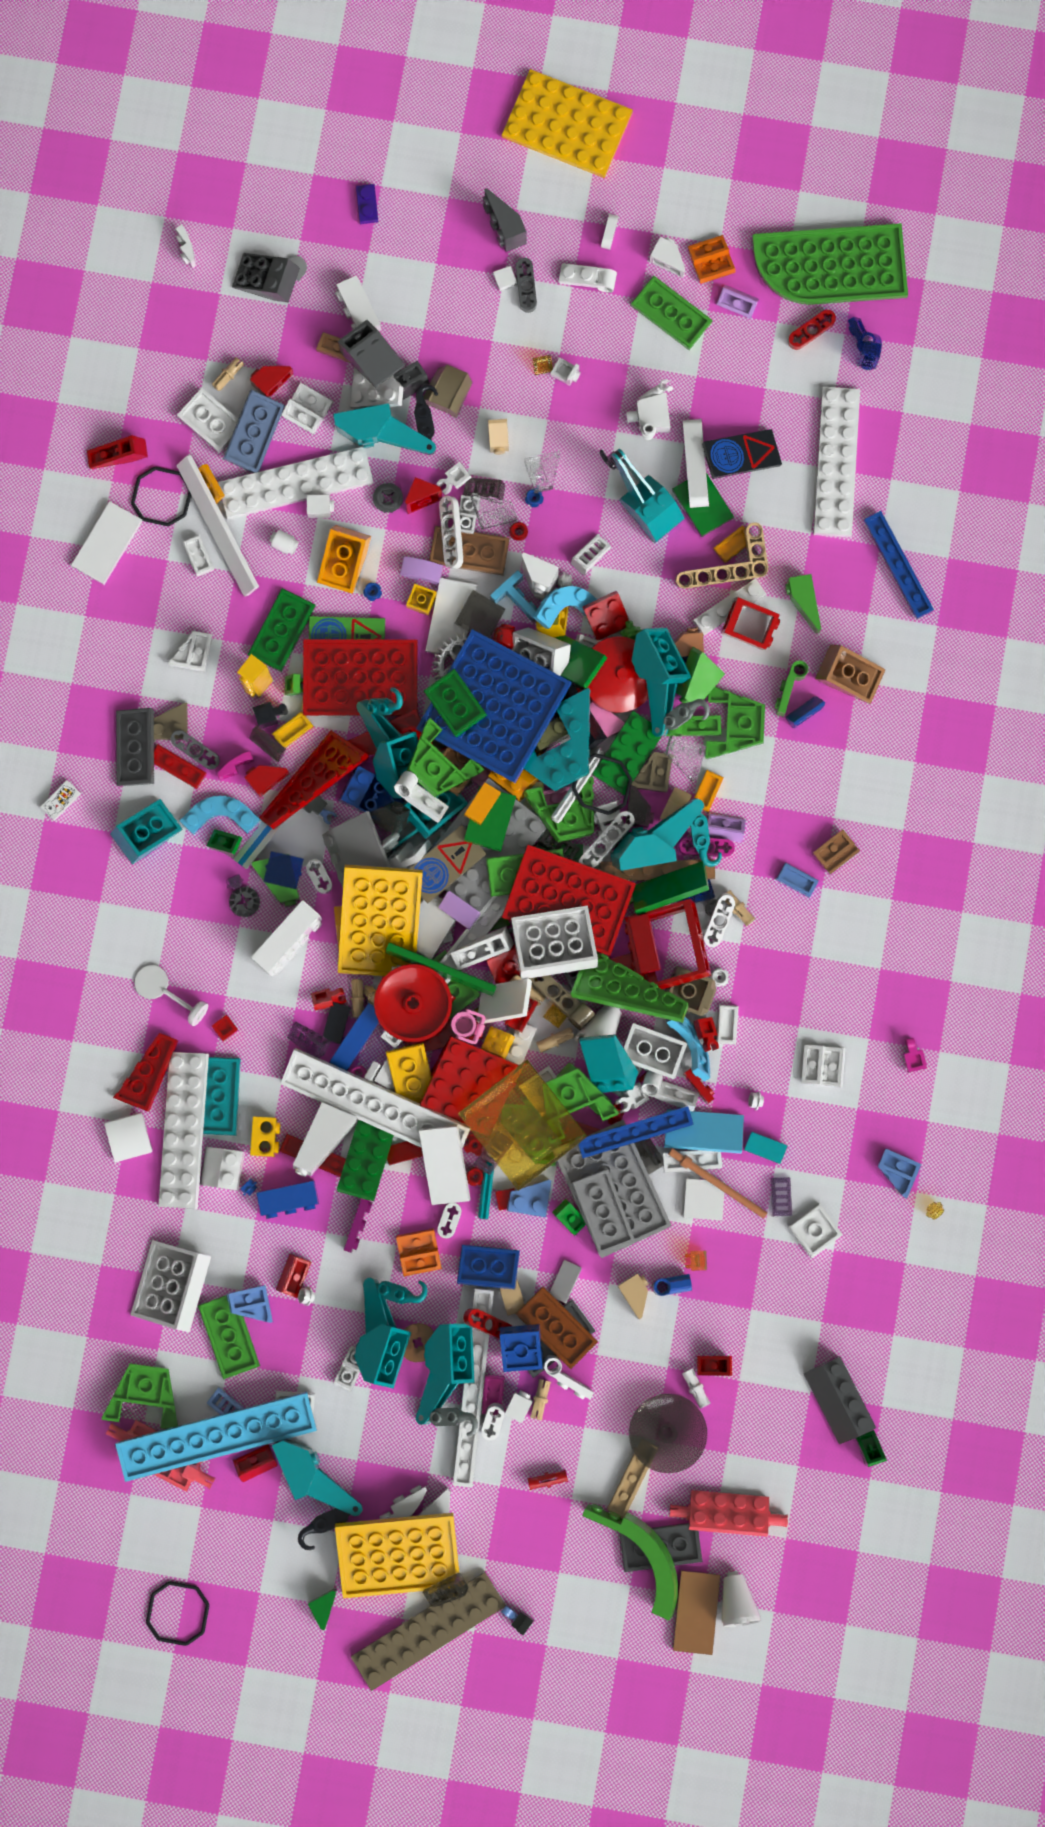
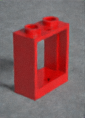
[721,597,780,650]

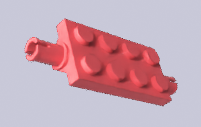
[106,1420,215,1492]
[669,1490,788,1537]

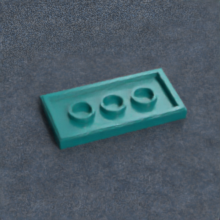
[203,1057,241,1136]

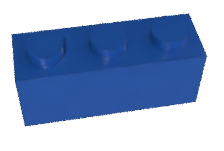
[256,1181,319,1219]

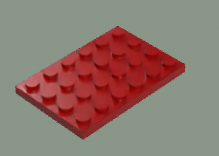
[303,639,418,716]
[501,844,636,956]

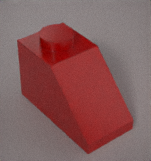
[250,366,294,398]
[244,765,290,798]

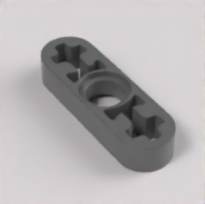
[516,258,537,313]
[171,730,220,769]

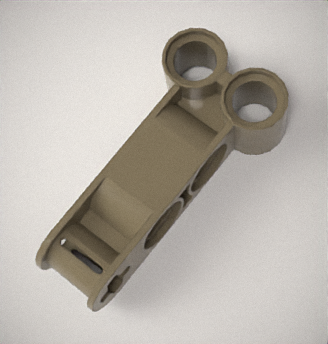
[530,975,595,1030]

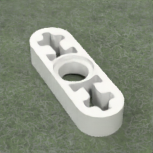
[703,893,735,947]

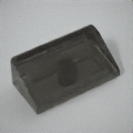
[634,1138,663,1174]

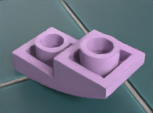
[399,556,443,585]

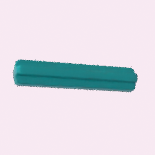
[478,1162,495,1219]

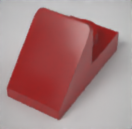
[697,1355,732,1376]

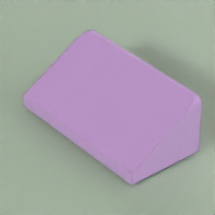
[716,285,759,319]
[707,813,746,842]
[438,891,481,930]

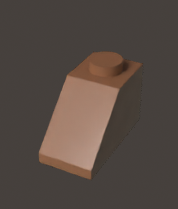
[674,627,704,657]

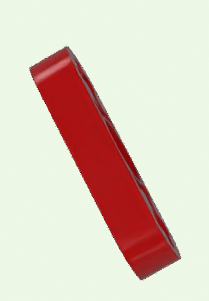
[788,310,836,350]
[463,1308,512,1340]

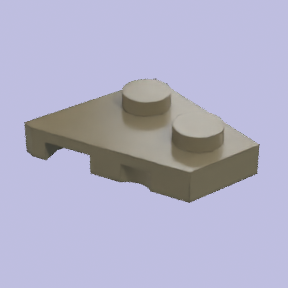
[154,703,188,741]
[631,752,673,793]

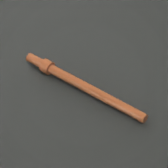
[668,1148,768,1219]

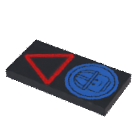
[702,429,782,479]

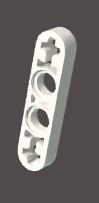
[439,495,463,569]
[579,811,635,868]

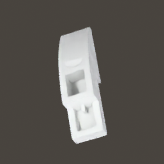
[379,1485,427,1519]

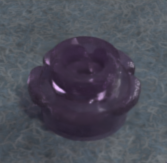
[225,874,244,890]

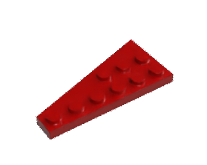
[259,730,369,830]

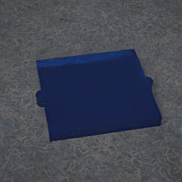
[264,851,304,890]

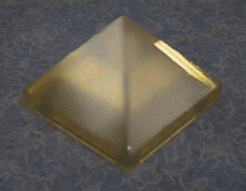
[532,355,553,375]
[543,1004,567,1028]

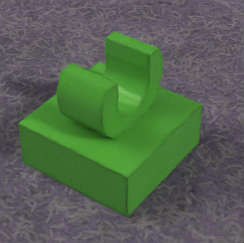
[285,674,303,696]

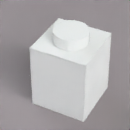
[307,495,334,518]

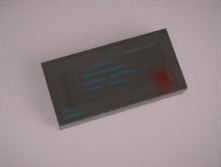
[249,725,286,762]

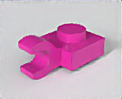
[903,1038,927,1073]

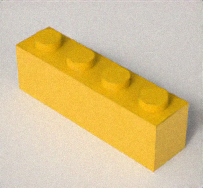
[237,654,273,698]

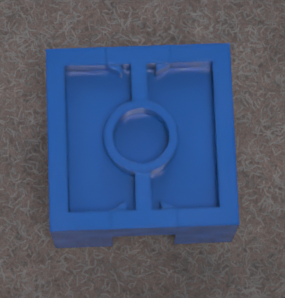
[500,1324,543,1372]

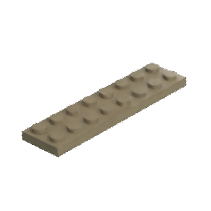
[351,1572,506,1691]

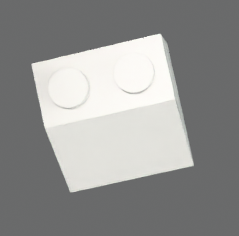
[200,1147,245,1191]

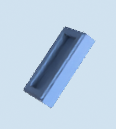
[776,863,819,898]

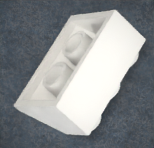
[522,552,559,601]
[512,627,571,676]
[624,1023,687,1080]

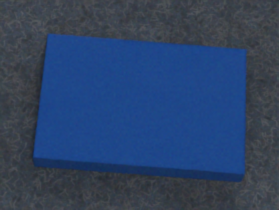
[457,1245,520,1290]

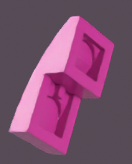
[217,751,254,780]

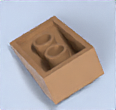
[815,645,886,704]

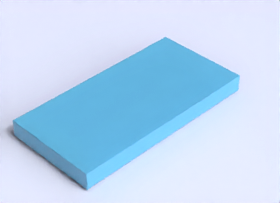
[664,1109,744,1154]

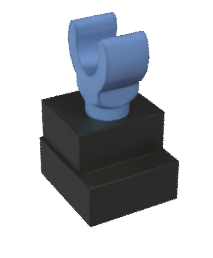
[303,796,337,824]
[501,1605,534,1635]

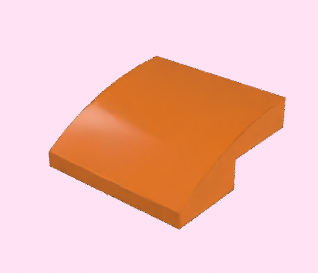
[688,235,736,284]
[396,1228,442,1277]

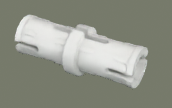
[682,1368,710,1409]

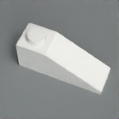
[450,927,514,970]

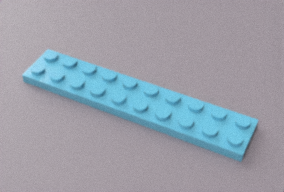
[115,1392,317,1482]

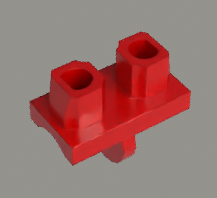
[505,998,538,1033]

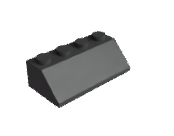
[803,1356,876,1444]

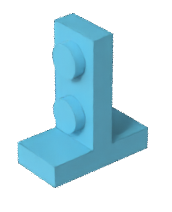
[490,570,538,622]

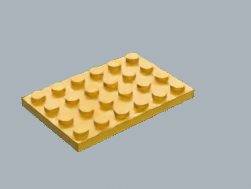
[502,69,633,178]
[338,865,423,976]
[335,1513,461,1598]

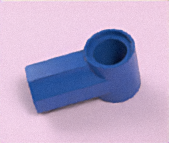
[652,1274,692,1296]

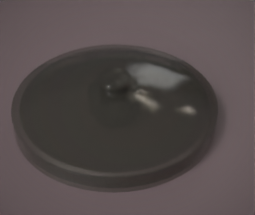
[629,1394,707,1473]

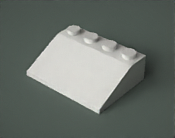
[511,905,598,979]
[131,1240,211,1332]

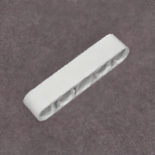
[683,419,709,508]

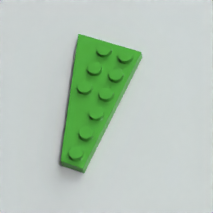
[571,951,688,1023]

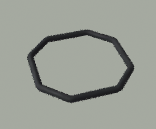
[131,467,191,526]
[572,753,632,815]
[146,1581,210,1646]

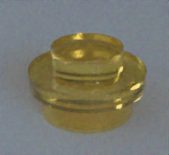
[926,1202,944,1220]

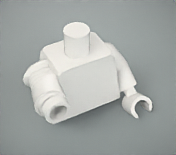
[626,379,673,440]

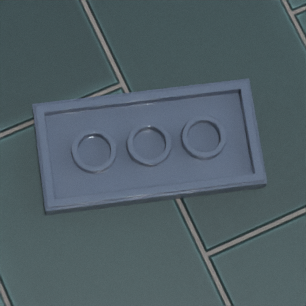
[223,389,285,473]

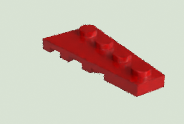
[347,709,432,756]
[113,1033,179,1112]

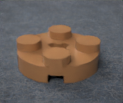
[404,1323,434,1362]

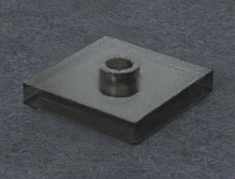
[454,590,505,638]

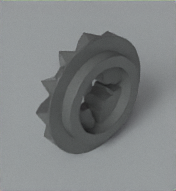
[373,483,403,513]
[229,886,260,917]

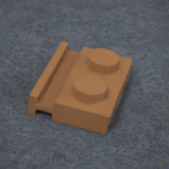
[812,829,860,875]

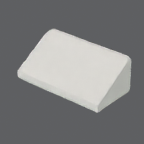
[550,1260,582,1303]

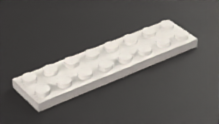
[813,387,860,537]
[218,447,374,519]
[158,1052,209,1209]

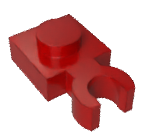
[693,1017,719,1052]

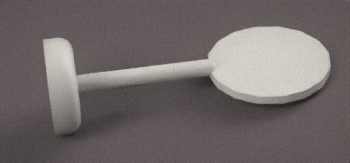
[135,965,209,1026]

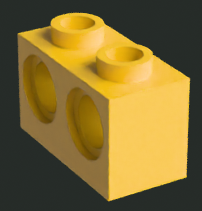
[250,1117,281,1157]

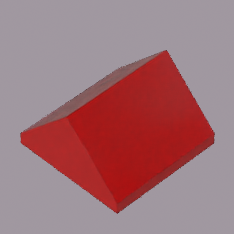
[405,477,442,514]

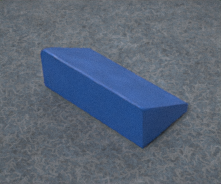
[786,696,825,728]

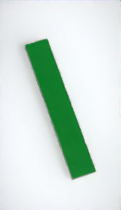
[385,943,496,997]

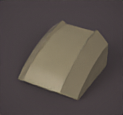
[423,365,472,418]
[666,966,716,1016]

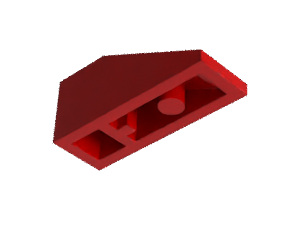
[87,435,148,469]

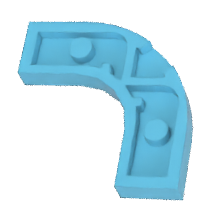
[533,586,597,629]
[180,796,261,835]
[666,1017,710,1082]

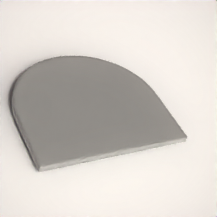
[289,256,307,281]

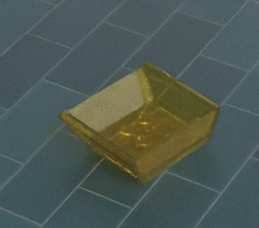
[458,1060,587,1191]

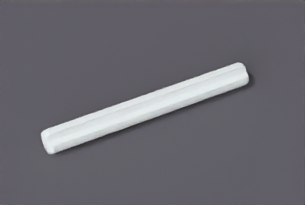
[551,748,605,823]

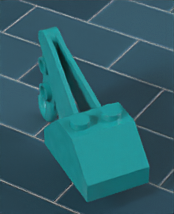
[357,688,425,798]
[611,798,722,871]
[354,1278,428,1389]

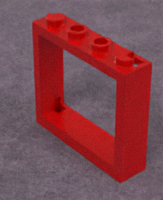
[624,899,711,989]

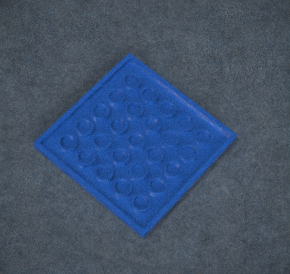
[416,629,572,783]

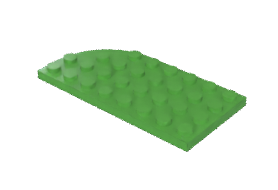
[752,223,908,305]

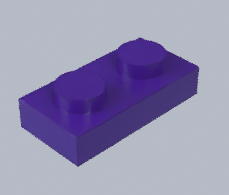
[356,184,379,224]

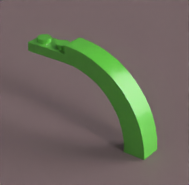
[582,1504,678,1621]

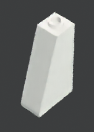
[293,1102,357,1177]

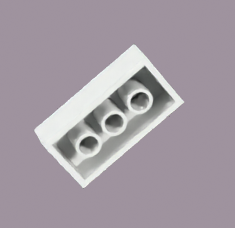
[251,900,323,977]

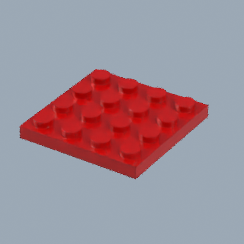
[420,1035,521,1137]

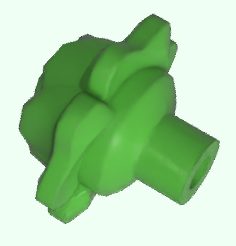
[619,621,642,640]

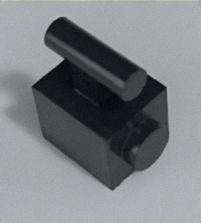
[253,701,288,729]

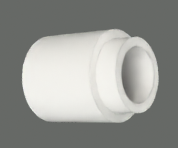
[269,530,299,555]

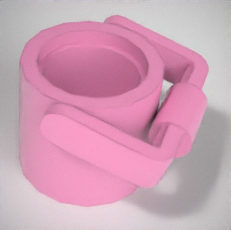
[451,1009,485,1044]

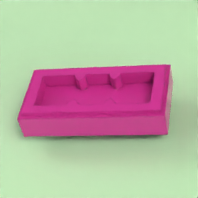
[482,1374,505,1415]

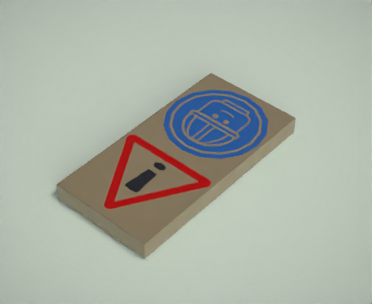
[409,825,487,904]

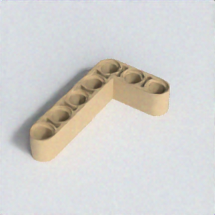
[675,522,768,589]

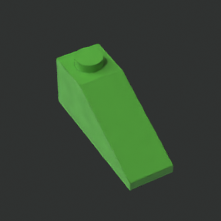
[785,574,821,634]

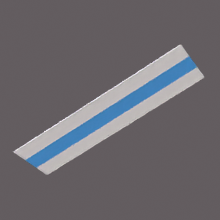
[233,821,285,869]

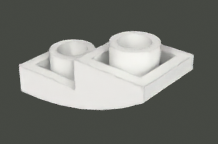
[175,224,196,268]
[459,495,480,534]
[333,1346,360,1392]

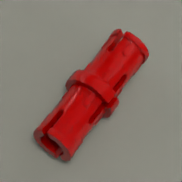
[527,1470,568,1490]

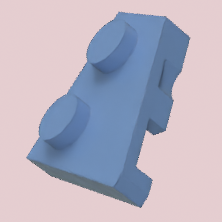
[878,1149,922,1199]
[507,1180,552,1217]
[227,1285,273,1323]

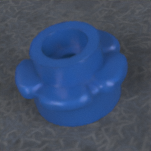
[525,489,544,508]
[363,583,382,601]
[240,1178,258,1196]

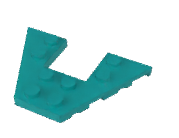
[524,688,591,791]

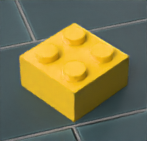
[406,583,437,616]
[481,1026,515,1059]

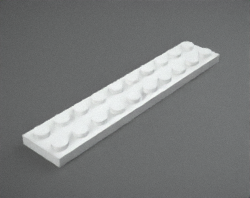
[280,1048,471,1148]

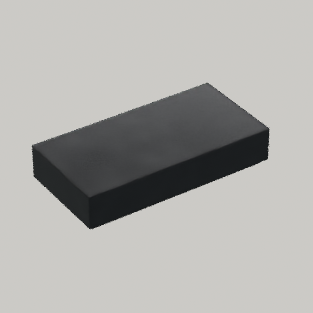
[322,1002,351,1044]

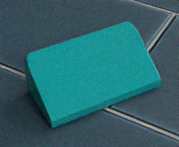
[744,1132,788,1164]

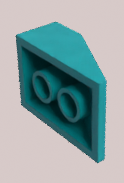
[110,799,183,865]
[580,1034,638,1093]

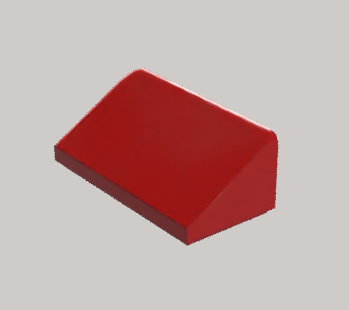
[387,1141,423,1166]
[276,1254,311,1299]
[233,1444,278,1482]

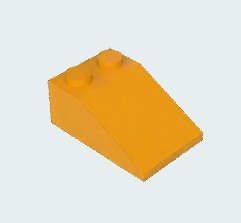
[317,525,371,594]
[488,752,544,802]

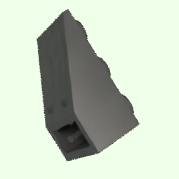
[482,188,527,252]
[232,253,300,303]
[337,320,405,388]

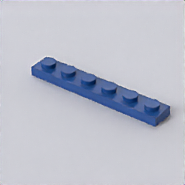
[864,511,934,620]
[576,1106,694,1159]

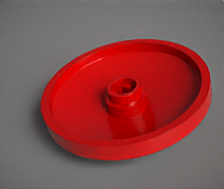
[583,636,648,713]
[374,964,452,1042]

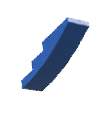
[329,1003,379,1071]

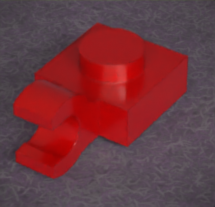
[311,988,347,1011]

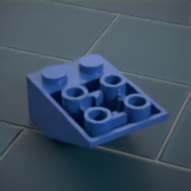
[338,766,405,827]

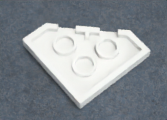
[350,367,403,409]

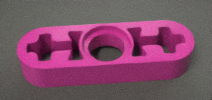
[679,837,735,857]

